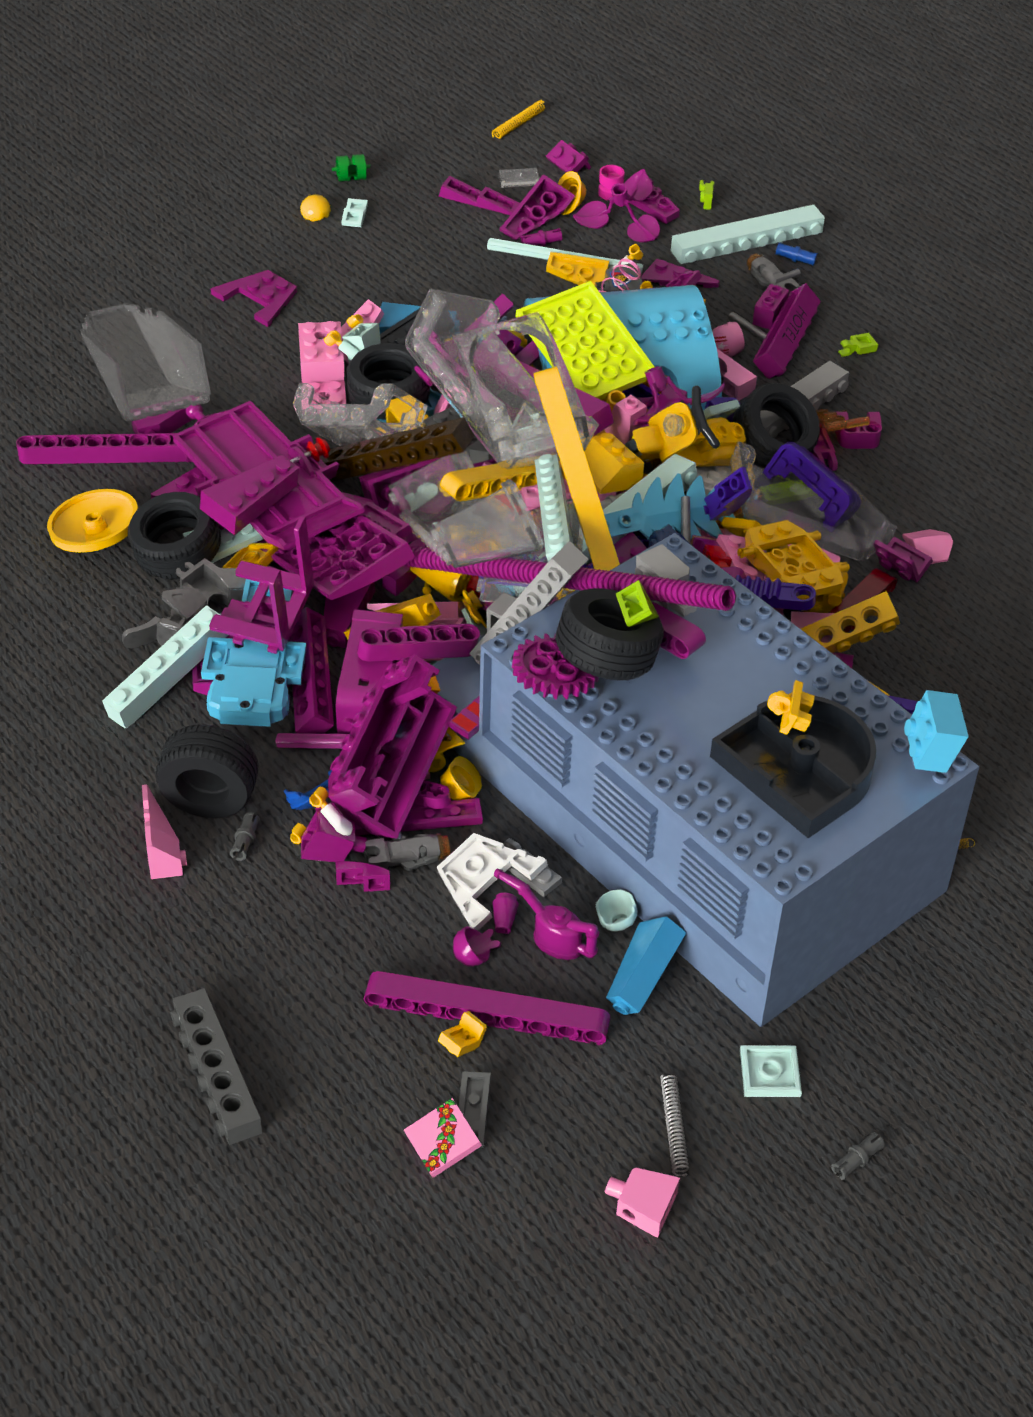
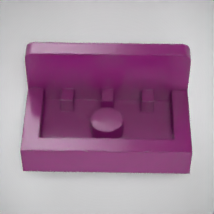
[546,140,591,173]

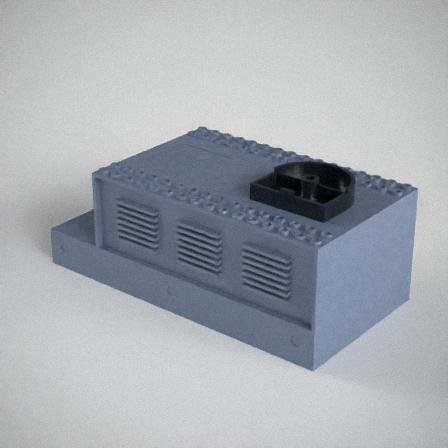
[432,533,979,1027]

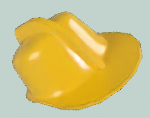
[558,171,586,215]
[440,756,482,800]

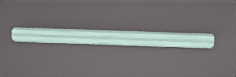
[487,238,643,274]

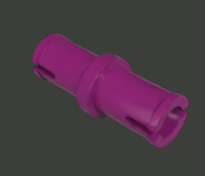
[521,228,562,246]

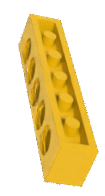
[800,591,900,653]

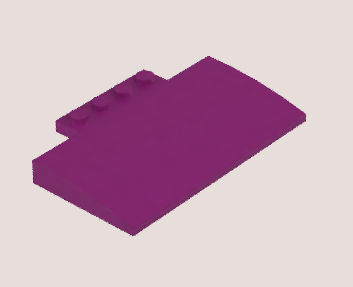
[256,501,415,600]

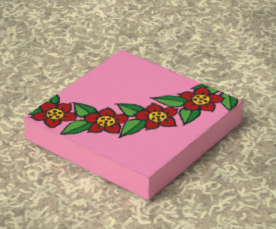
[404,1098,482,1177]

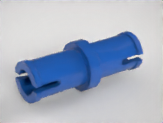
[775,242,817,266]

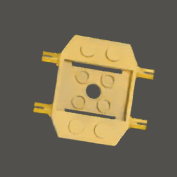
[737,520,850,600]

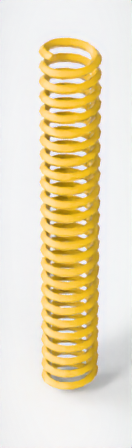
[492,100,545,139]

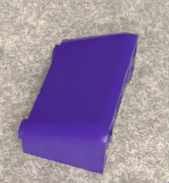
[762,442,861,532]

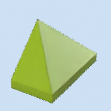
[616,580,659,627]

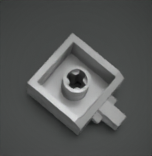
[635,544,697,617]

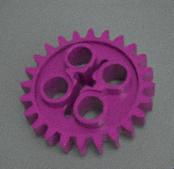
[512,633,599,700]

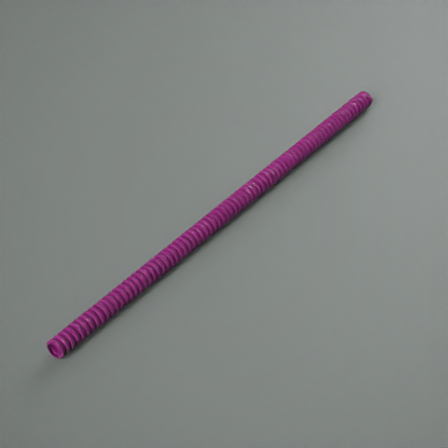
[403,545,736,611]

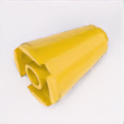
[410,566,472,602]

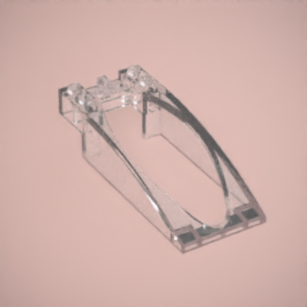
[452,312,589,463]

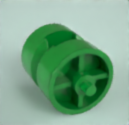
[332,154,370,182]

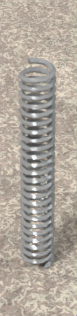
[660,1074,689,1176]

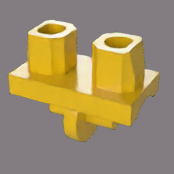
[767,680,815,735]

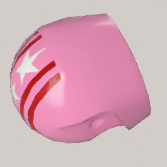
[712,322,745,358]

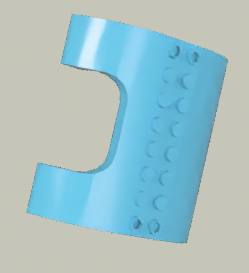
[523,285,722,428]

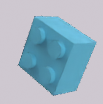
[904,690,969,773]

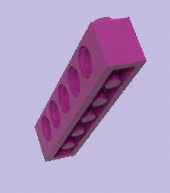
[289,607,334,734]

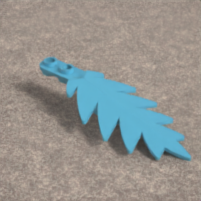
[604,473,747,540]

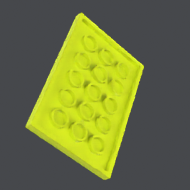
[516,281,655,400]

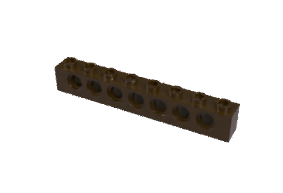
[320,417,475,482]

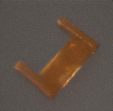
[816,409,870,432]

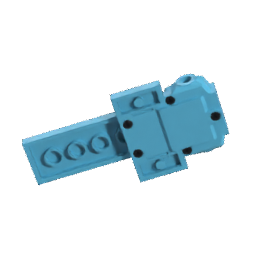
[201,579,307,727]

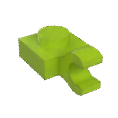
[699,180,714,210]
[838,333,878,357]

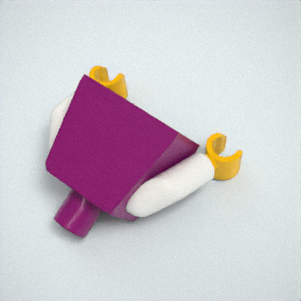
[290,787,366,862]

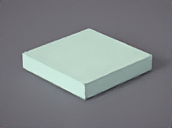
[740,1045,802,1097]

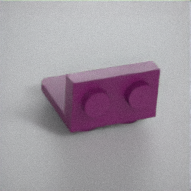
[873,537,933,582]

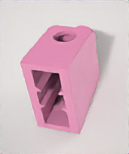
[605,1168,680,1238]

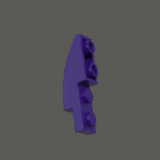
[704,467,752,521]

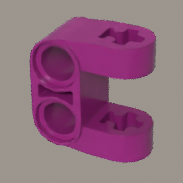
[834,412,882,449]

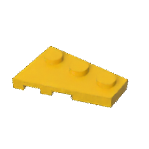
[546,252,610,286]

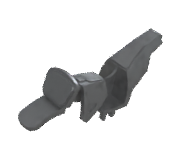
[122,558,246,648]

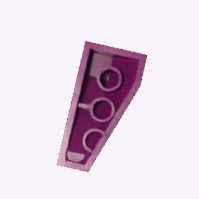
[500,174,575,240]

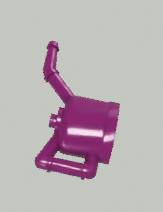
[494,868,599,960]

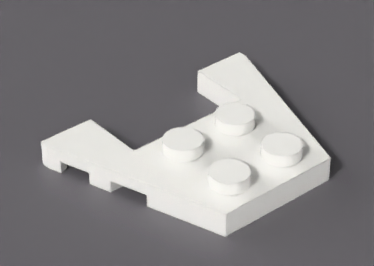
[437,833,548,930]

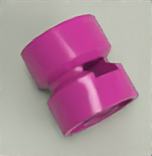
[598,165,625,201]

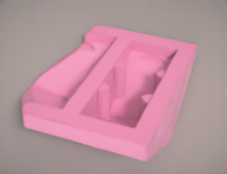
[902,529,953,564]

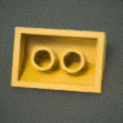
[583,433,644,494]

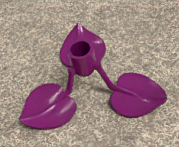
[573,169,660,243]
[633,366,725,426]

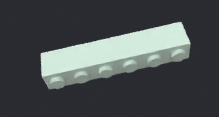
[102,605,228,729]

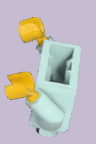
[324,314,381,363]

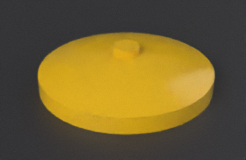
[47,489,138,553]

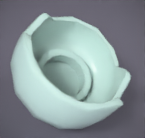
[596,889,638,932]

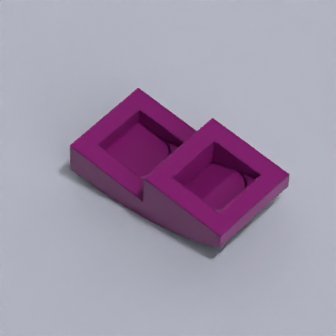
[336,861,390,892]

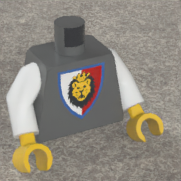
[595,244,653,292]

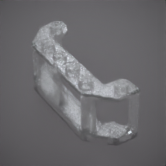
[293,383,428,445]

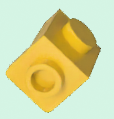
[438,1011,487,1057]

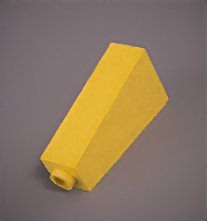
[344,593,441,640]

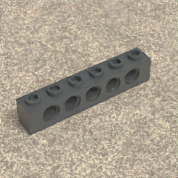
[170,988,262,1145]

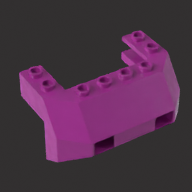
[328,654,457,839]

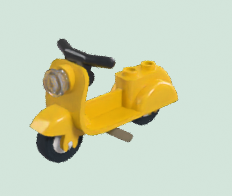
[625,386,746,466]

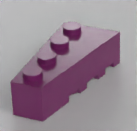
[200,455,300,535]

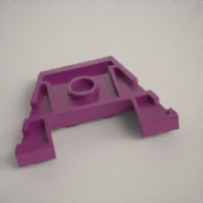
[211,270,297,327]

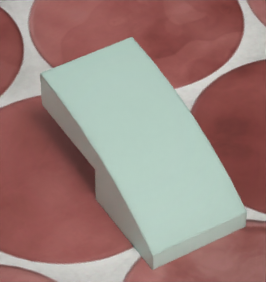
[341,198,368,227]

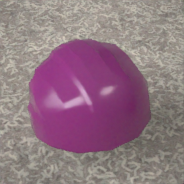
[453,926,502,967]

